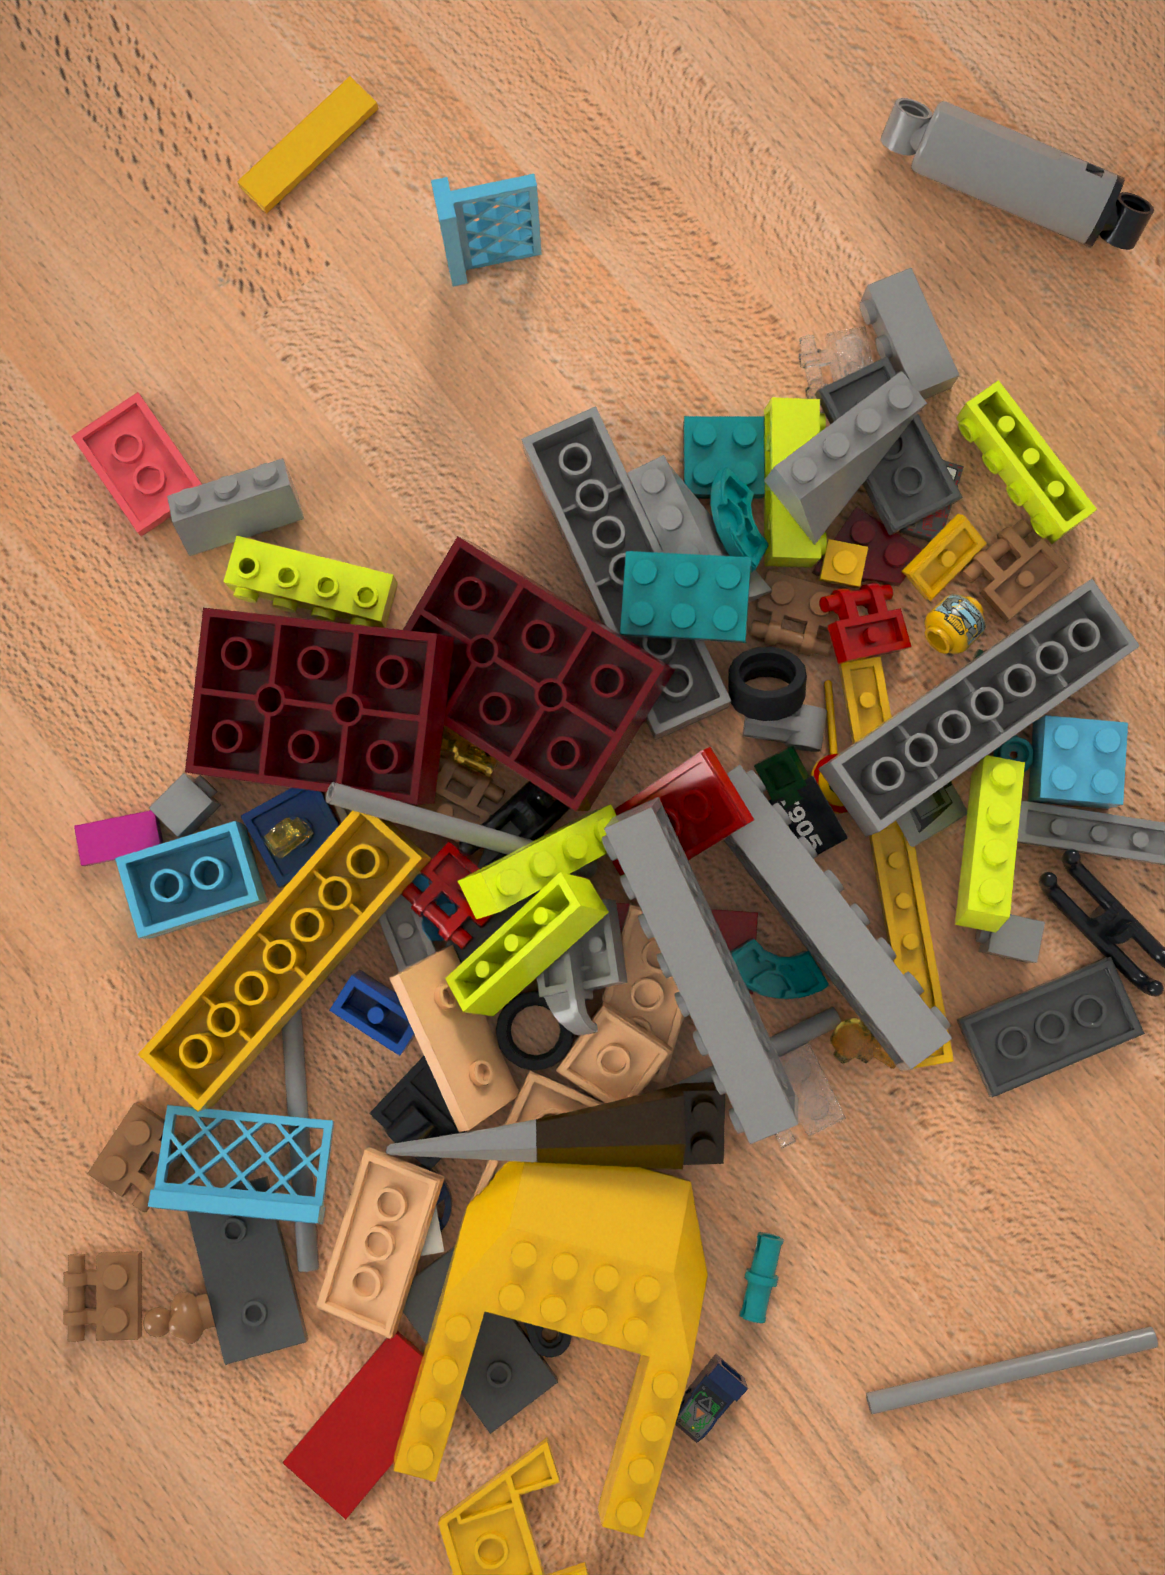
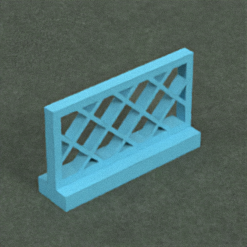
[431,174,542,287]
[148,1105,335,1224]

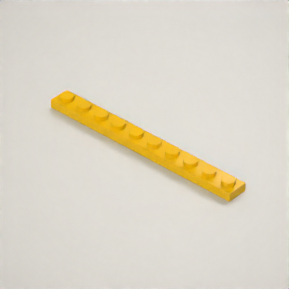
[838,657,954,1068]

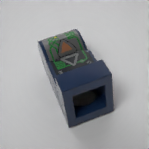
[675,1354,748,1443]

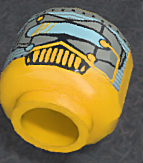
[924,594,986,654]

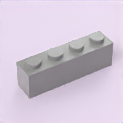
[764,371,927,545]
[627,455,773,602]

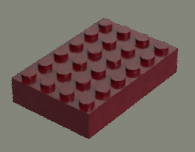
[403,536,675,812]
[185,607,454,805]

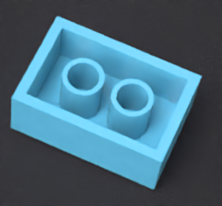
[115,821,268,939]

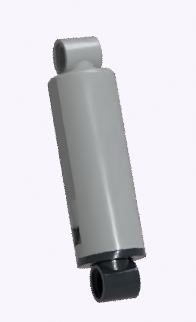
[880,98,1154,250]

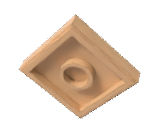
[556,1001,672,1104]

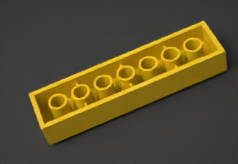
[137,810,431,1112]

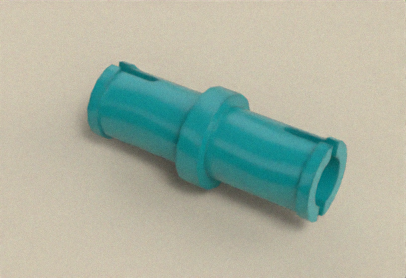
[739,1232,784,1323]

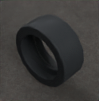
[728,647,807,721]
[496,991,574,1071]

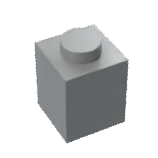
[149,773,221,838]
[976,914,1045,963]

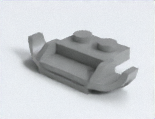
[537,871,628,1036]

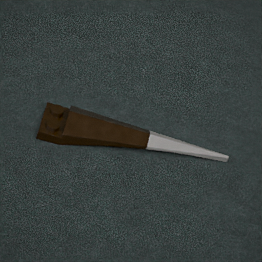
[386,1082,725,1170]

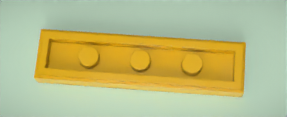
[237,76,379,214]

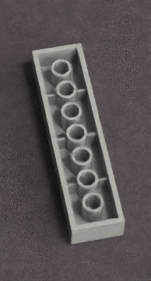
[521,406,731,740]
[818,579,1140,836]
[723,764,952,1071]
[602,797,798,1144]

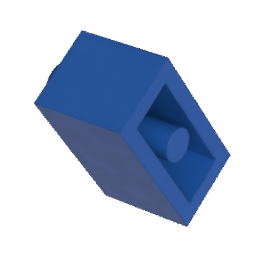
[329,970,415,1056]

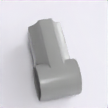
[743,705,827,752]

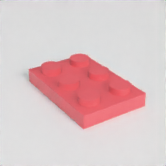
[71,392,202,537]

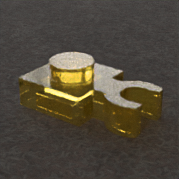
[441,725,500,777]
[264,817,314,858]

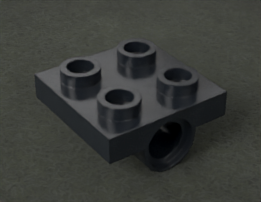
[369,1056,467,1171]

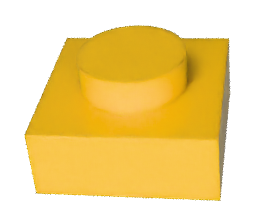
[819,539,868,588]

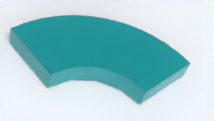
[711,466,769,572]
[730,938,830,999]

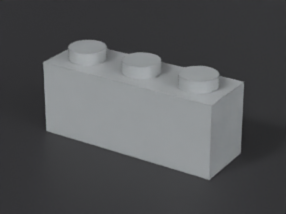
[860,268,959,399]
[167,458,304,556]

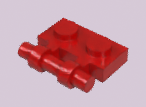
[819,583,912,664]
[401,842,496,950]

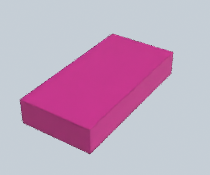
[74,810,163,866]

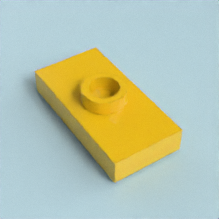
[902,514,987,601]

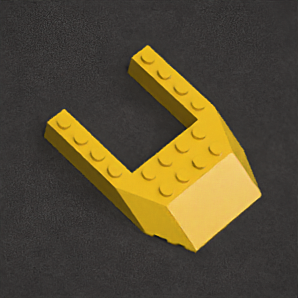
[393,1161,708,1538]

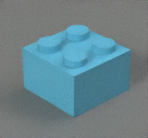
[1028,715,1128,809]

